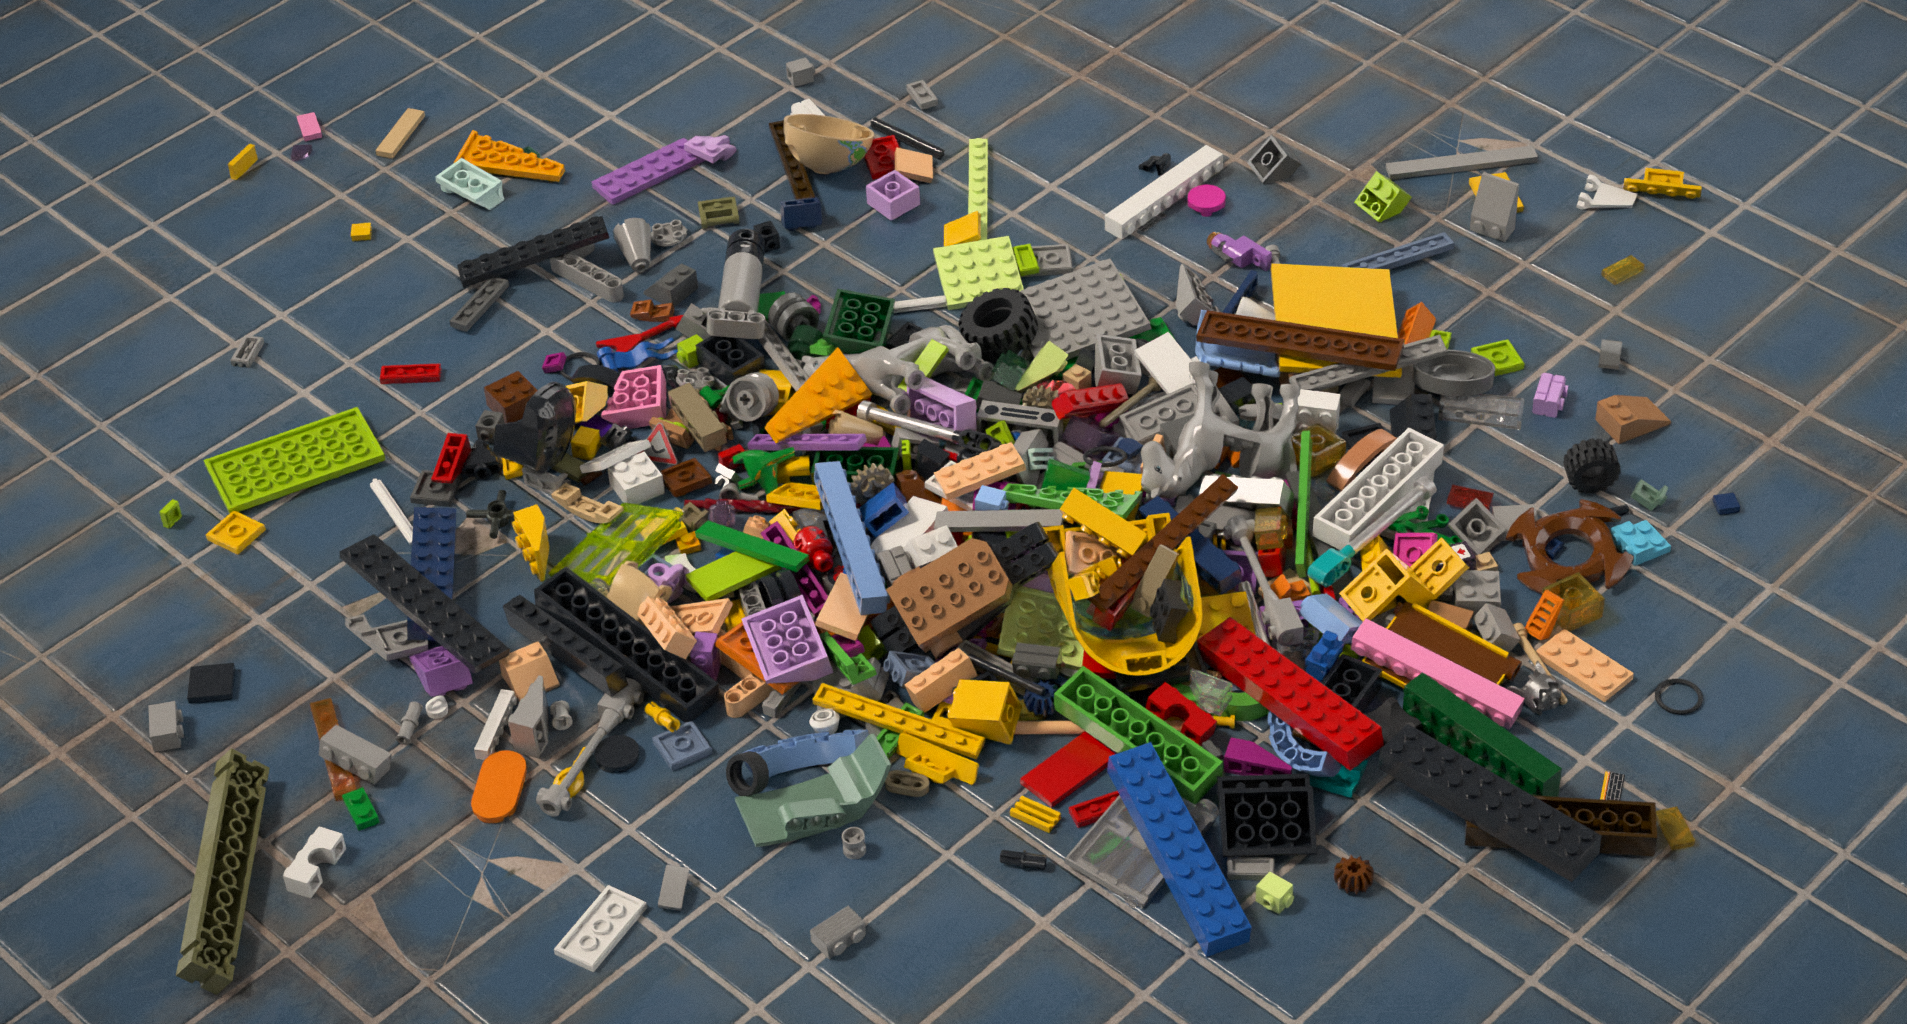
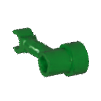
[699,385,730,410]

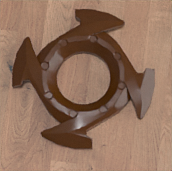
[1506,499,1634,596]

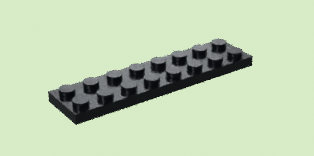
[457,216,610,288]

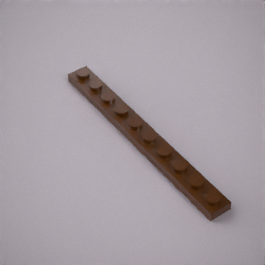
[1088,474,1239,613]

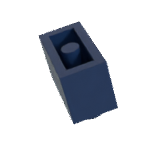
[780,197,822,230]

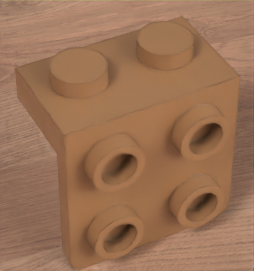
[649,409,695,449]

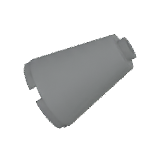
[613,218,651,272]

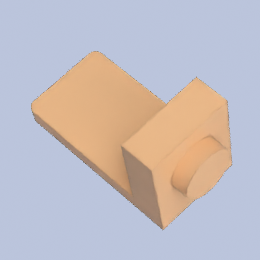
[743,515,769,539]

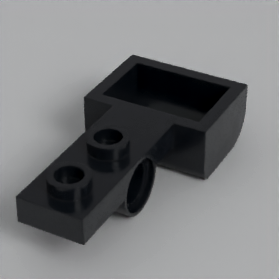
[914,439,950,480]

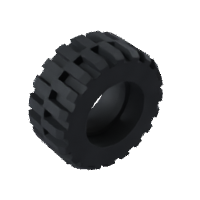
[958,288,1038,362]

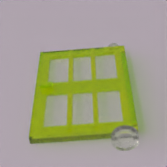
[548,502,685,597]

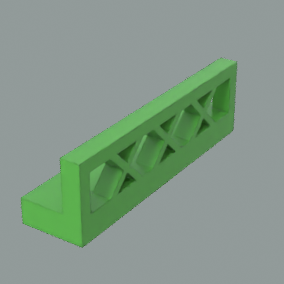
[819,631,877,685]

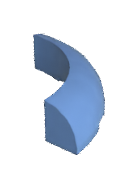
[1268,710,1342,777]
[742,730,869,777]

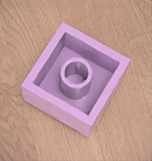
[866,170,920,221]

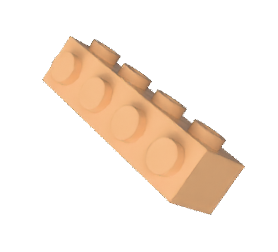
[637,596,697,659]

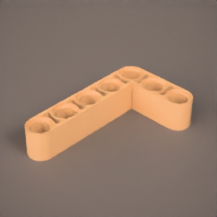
[717,628,774,718]

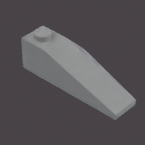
[1176,263,1220,325]

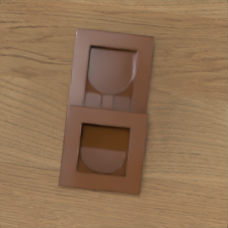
[630,299,675,322]

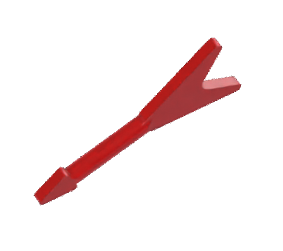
[596,315,683,352]

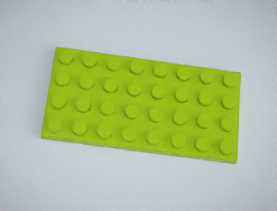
[203,407,386,514]

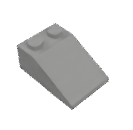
[1470,172,1519,242]
[1095,334,1142,395]

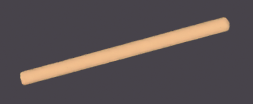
[1014,720,1185,735]

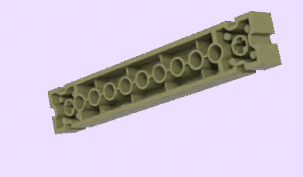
[176,748,270,995]

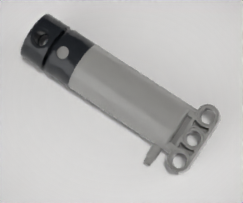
[702,229,766,339]

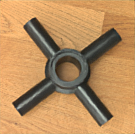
[466,490,519,539]

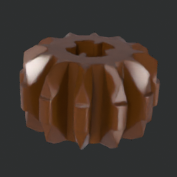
[1334,855,1374,895]

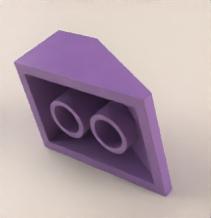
[409,646,473,697]

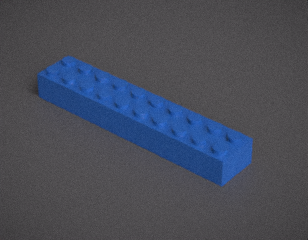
[1107,742,1252,957]

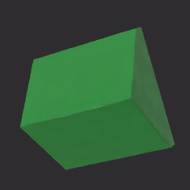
[1041,458,1090,491]

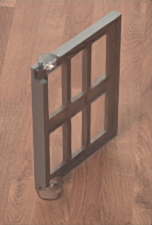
[1065,795,1219,909]

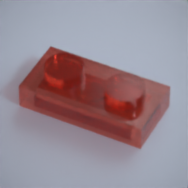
[1447,484,1494,510]

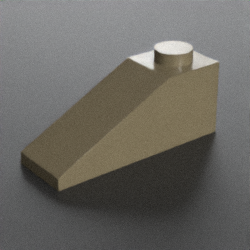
[1131,544,1179,618]

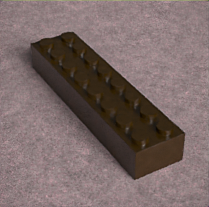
[1465,796,1657,856]

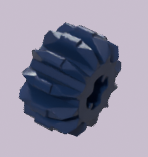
[1024,680,1058,717]

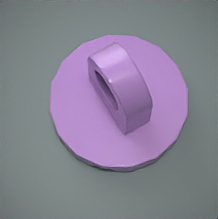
[648,563,690,603]

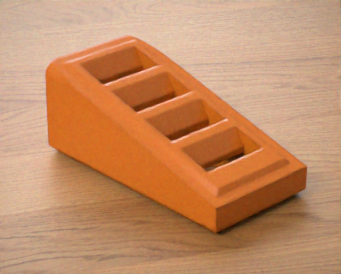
[1525,590,1565,640]

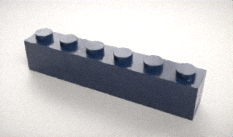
[1138,496,1241,595]

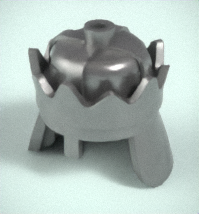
[1507,661,1563,716]

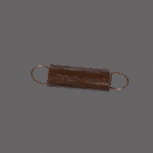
[577,469,606,487]

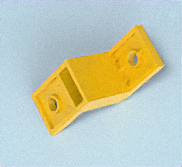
[1339,537,1469,621]

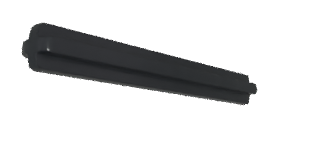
[870,117,945,159]

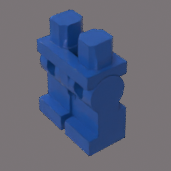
[1305,631,1344,683]

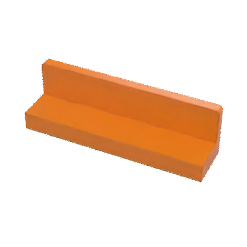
[1397,302,1436,344]

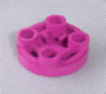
[1188,185,1226,217]

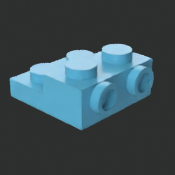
[1611,520,1671,566]

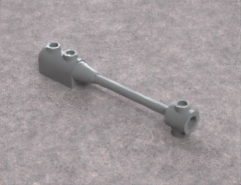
[1223,515,1303,646]
[536,677,644,817]

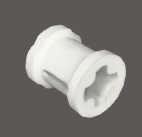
[550,700,572,730]

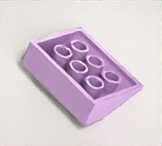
[742,595,834,684]

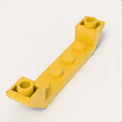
[1067,554,1124,601]

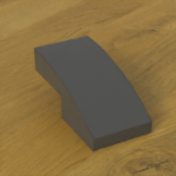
[1598,340,1622,370]

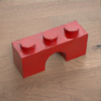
[1146,682,1217,746]

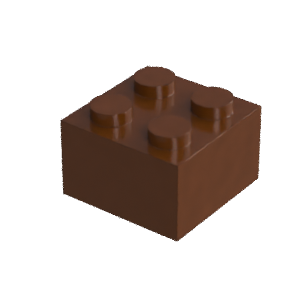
[484,371,538,423]

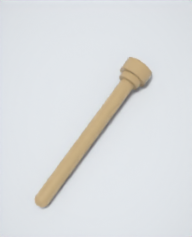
[1513,623,1567,705]

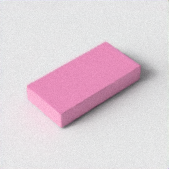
[297,112,322,142]

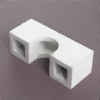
[283,826,346,898]

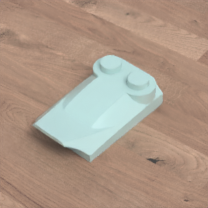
[435,158,504,210]

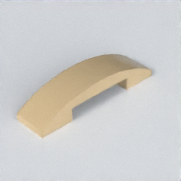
[551,483,624,523]

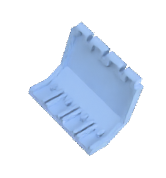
[1195,310,1280,377]

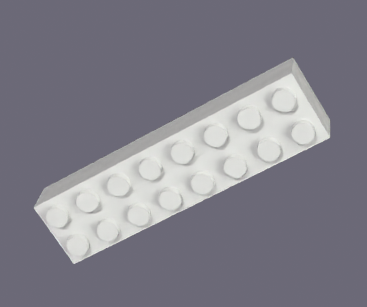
[1312,428,1444,550]

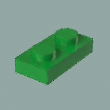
[342,787,380,831]

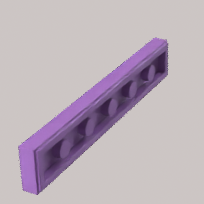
[747,434,867,450]

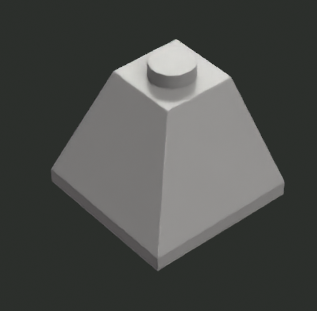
[1448,498,1506,555]

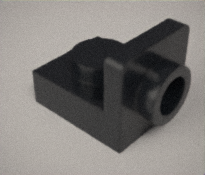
[599,423,636,451]

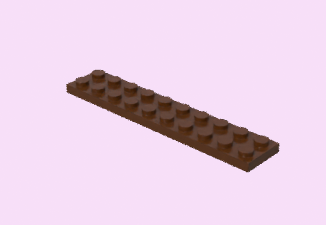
[1196,310,1405,371]

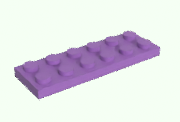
[592,138,705,205]

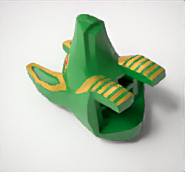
[732,447,795,495]

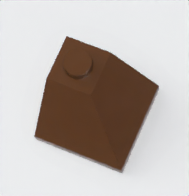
[895,470,942,504]

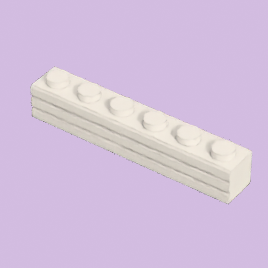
[474,689,517,760]

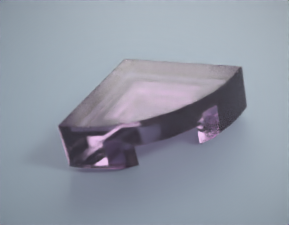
[291,145,313,161]

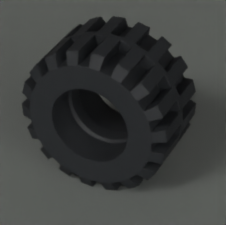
[1563,438,1621,494]

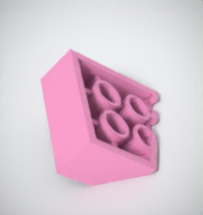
[601,365,667,429]

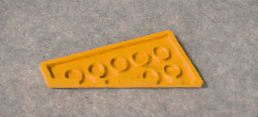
[454,130,565,182]
[765,347,872,444]

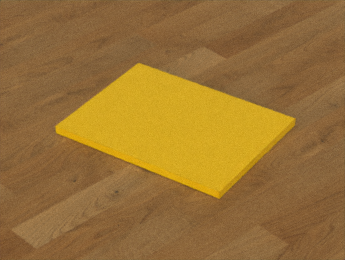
[1271,264,1402,378]

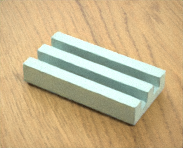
[1028,448,1054,470]

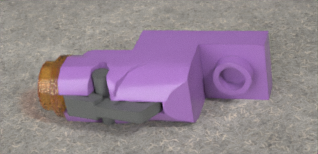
[1207,232,1272,271]

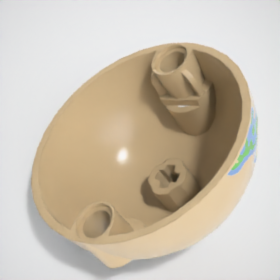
[784,114,874,174]

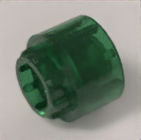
[787,325,823,365]

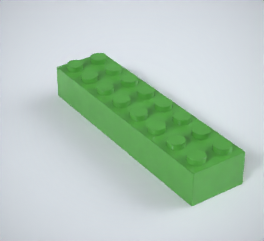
[1054,666,1223,804]

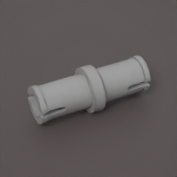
[396,702,423,745]

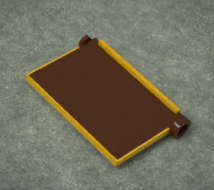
[1362,601,1522,688]

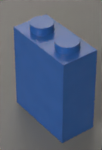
[860,482,909,538]

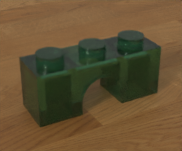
[992,350,1029,391]

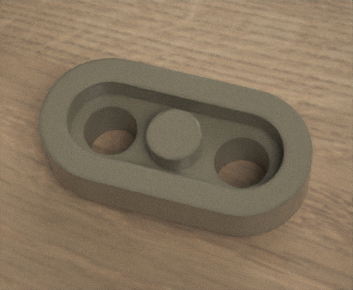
[885,770,929,797]

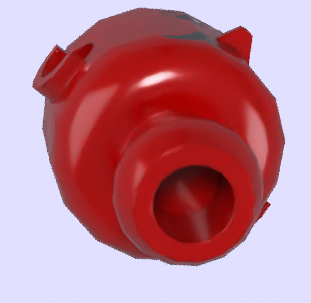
[793,526,834,572]

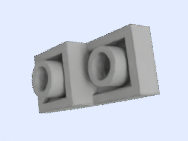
[658,865,689,911]

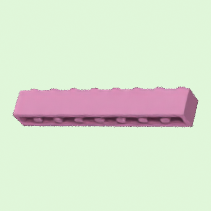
[1351,618,1525,730]

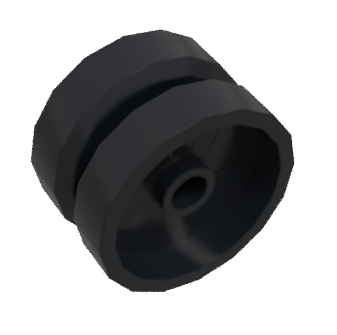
[757,568,801,609]

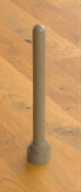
[1099,377,1162,428]

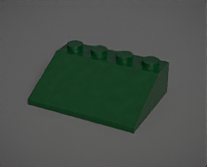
[823,289,895,355]

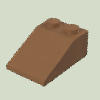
[1595,395,1671,444]

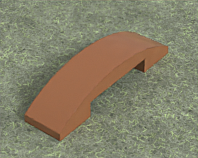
[1326,428,1397,492]

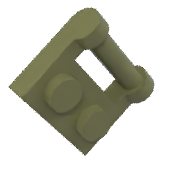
[698,196,740,229]

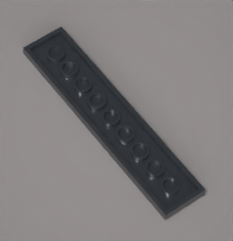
[339,534,510,673]

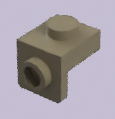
[675,502,709,532]

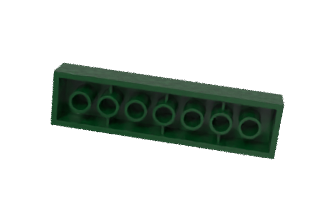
[1403,672,1562,797]

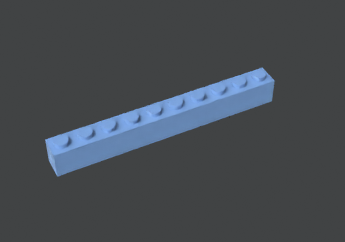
[814,461,890,615]

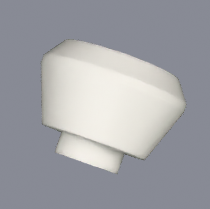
[809,709,840,735]

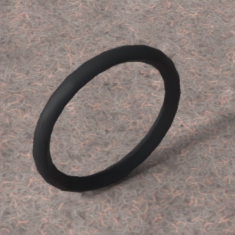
[560,352,601,380]
[1083,446,1127,467]
[1655,678,1703,714]

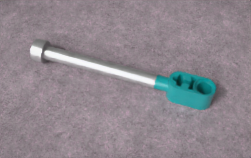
[1307,476,1437,587]

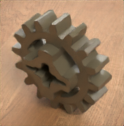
[1022,385,1059,410]
[850,463,895,506]

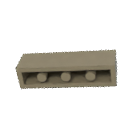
[668,383,728,452]

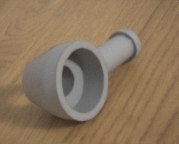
[719,483,759,501]

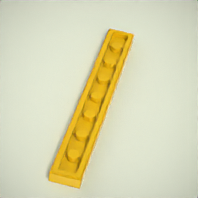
[813,683,985,759]

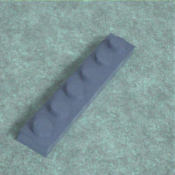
[1342,232,1454,269]

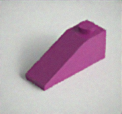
[1224,737,1292,776]

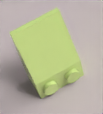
[1013,341,1068,393]

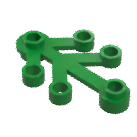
[1387,506,1464,546]

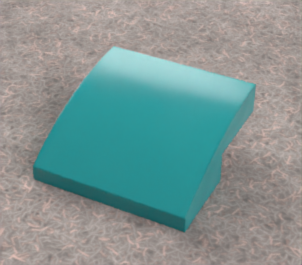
[1309,751,1368,798]

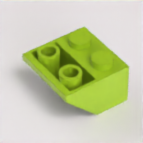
[1354,171,1412,222]

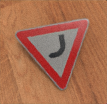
[635,423,678,465]

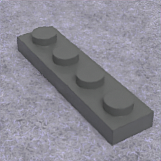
[450,277,509,332]

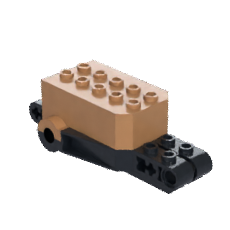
[870,522,1058,659]

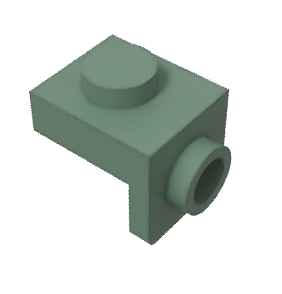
[1631,479,1668,511]

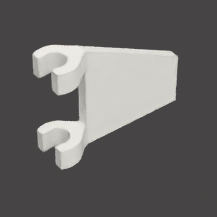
[1576,175,1637,209]

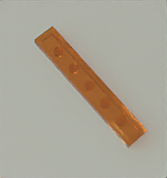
[310,698,356,801]

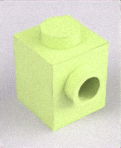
[1256,872,1294,914]

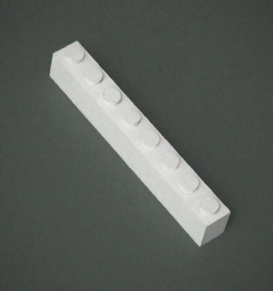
[1105,145,1223,239]

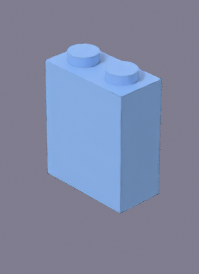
[1298,593,1363,644]

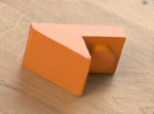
[1262,574,1311,601]

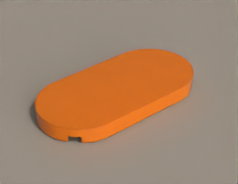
[471,750,527,823]

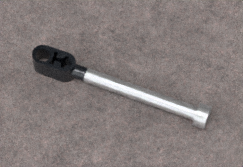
[857,401,1002,453]

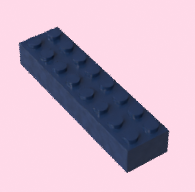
[407,507,456,640]

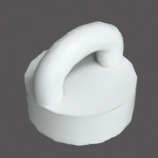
[426,695,448,719]

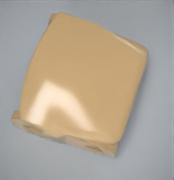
[607,561,672,627]

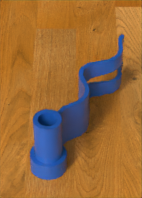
[597,337,678,372]

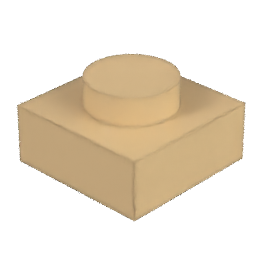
[1469,552,1498,571]

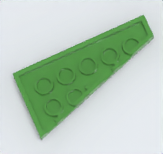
[1003,483,1142,519]

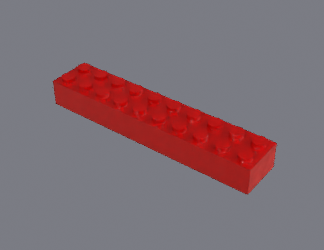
[1197,617,1384,770]

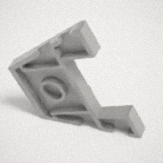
[345,614,428,661]

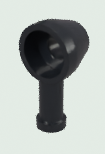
[661,364,680,389]

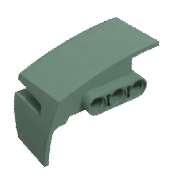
[735,734,891,847]

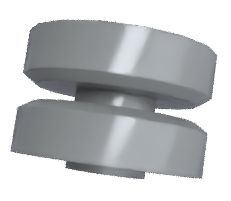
[726,372,779,421]

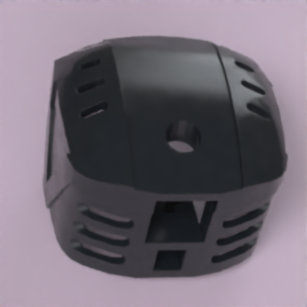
[493,382,576,473]

